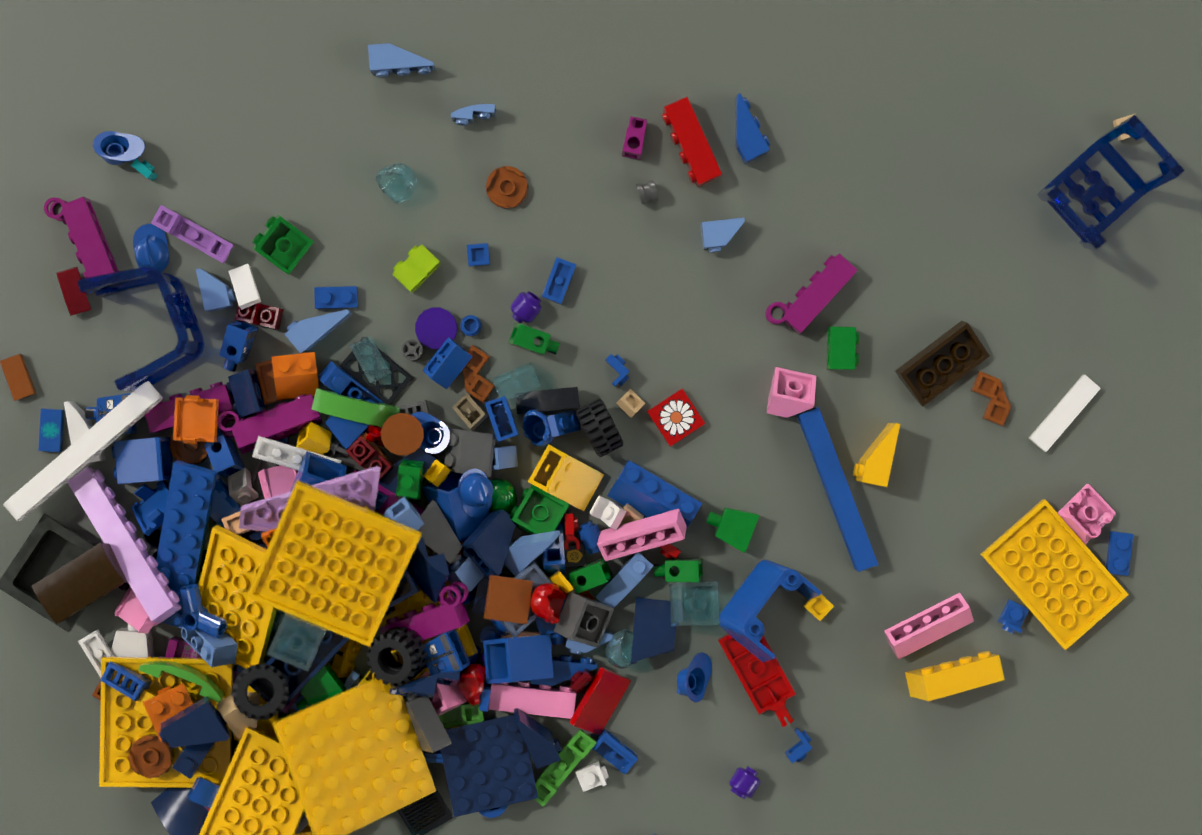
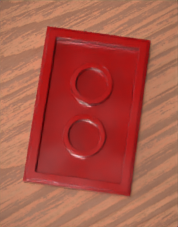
[569,667,631,735]

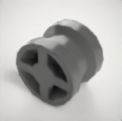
[636,180,658,205]
[402,339,424,361]

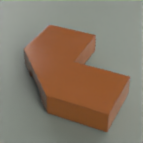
[462,345,496,403]
[971,371,1011,426]

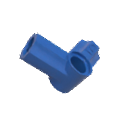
[179,584,228,638]

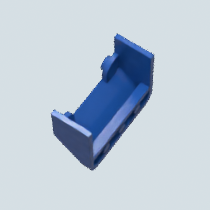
[718,560,822,662]

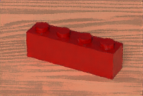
[661,97,722,187]

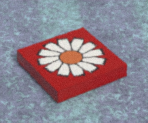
[647,389,705,447]

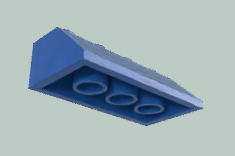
[607,460,702,529]

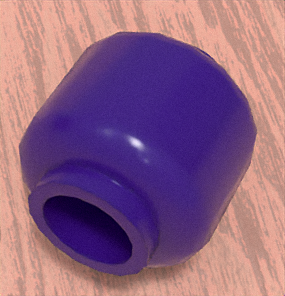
[510,291,542,323]
[729,766,761,800]

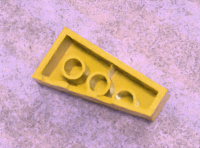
[905,651,1005,701]

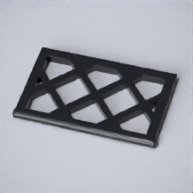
[340,337,413,405]

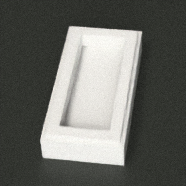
[228,264,261,309]

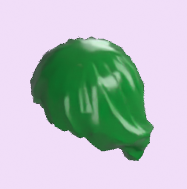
[489,478,518,515]

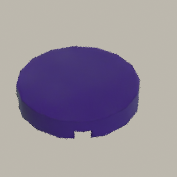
[415,307,457,349]

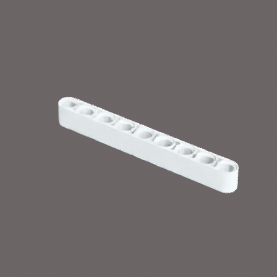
[3,381,163,522]

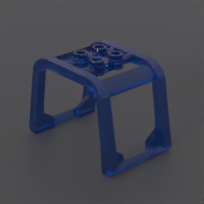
[1037,114,1185,250]
[78,267,205,391]

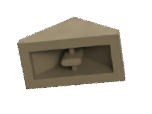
[452,393,489,431]

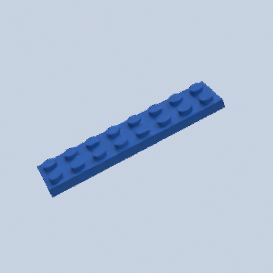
[156,460,218,629]

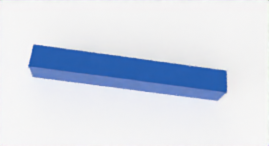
[797,406,879,572]

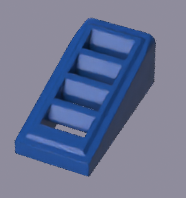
[100,661,152,701]

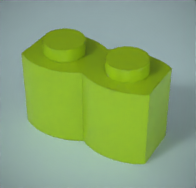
[392,244,441,293]

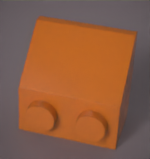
[272,352,319,400]

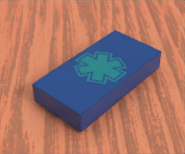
[38,409,64,452]

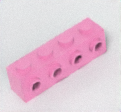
[597,509,687,561]
[884,593,974,660]
[489,681,576,719]

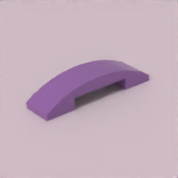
[151,205,234,264]

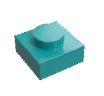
[131,159,158,182]

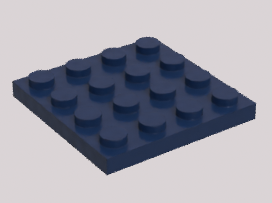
[441,714,538,817]

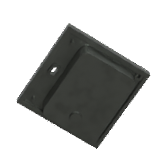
[0,514,96,632]

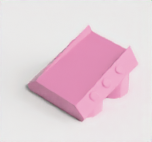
[258,465,298,499]
[1057,484,1116,544]
[115,586,159,634]

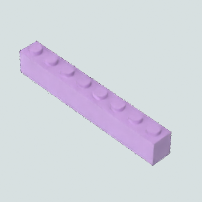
[67,467,181,623]

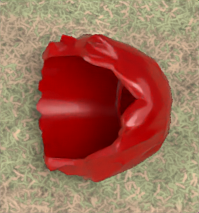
[530,583,566,624]
[457,663,486,706]

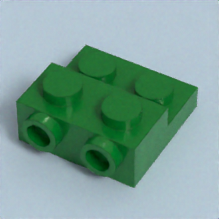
[252,214,314,275]
[510,484,569,534]

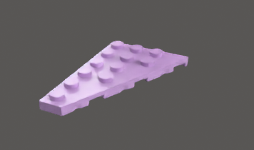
[239,467,380,532]

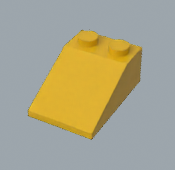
[853,423,900,487]

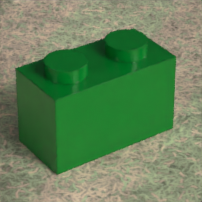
[827,327,859,370]

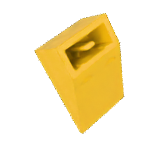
[528,444,604,511]

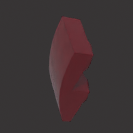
[56,267,92,316]
[234,303,284,330]
[346,436,394,482]
[570,668,596,693]

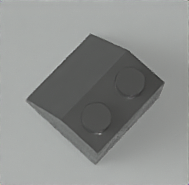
[445,428,496,477]
[554,592,614,648]

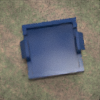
[131,480,169,536]

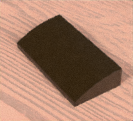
[895,321,990,407]
[32,543,127,624]

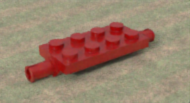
[718,634,796,727]

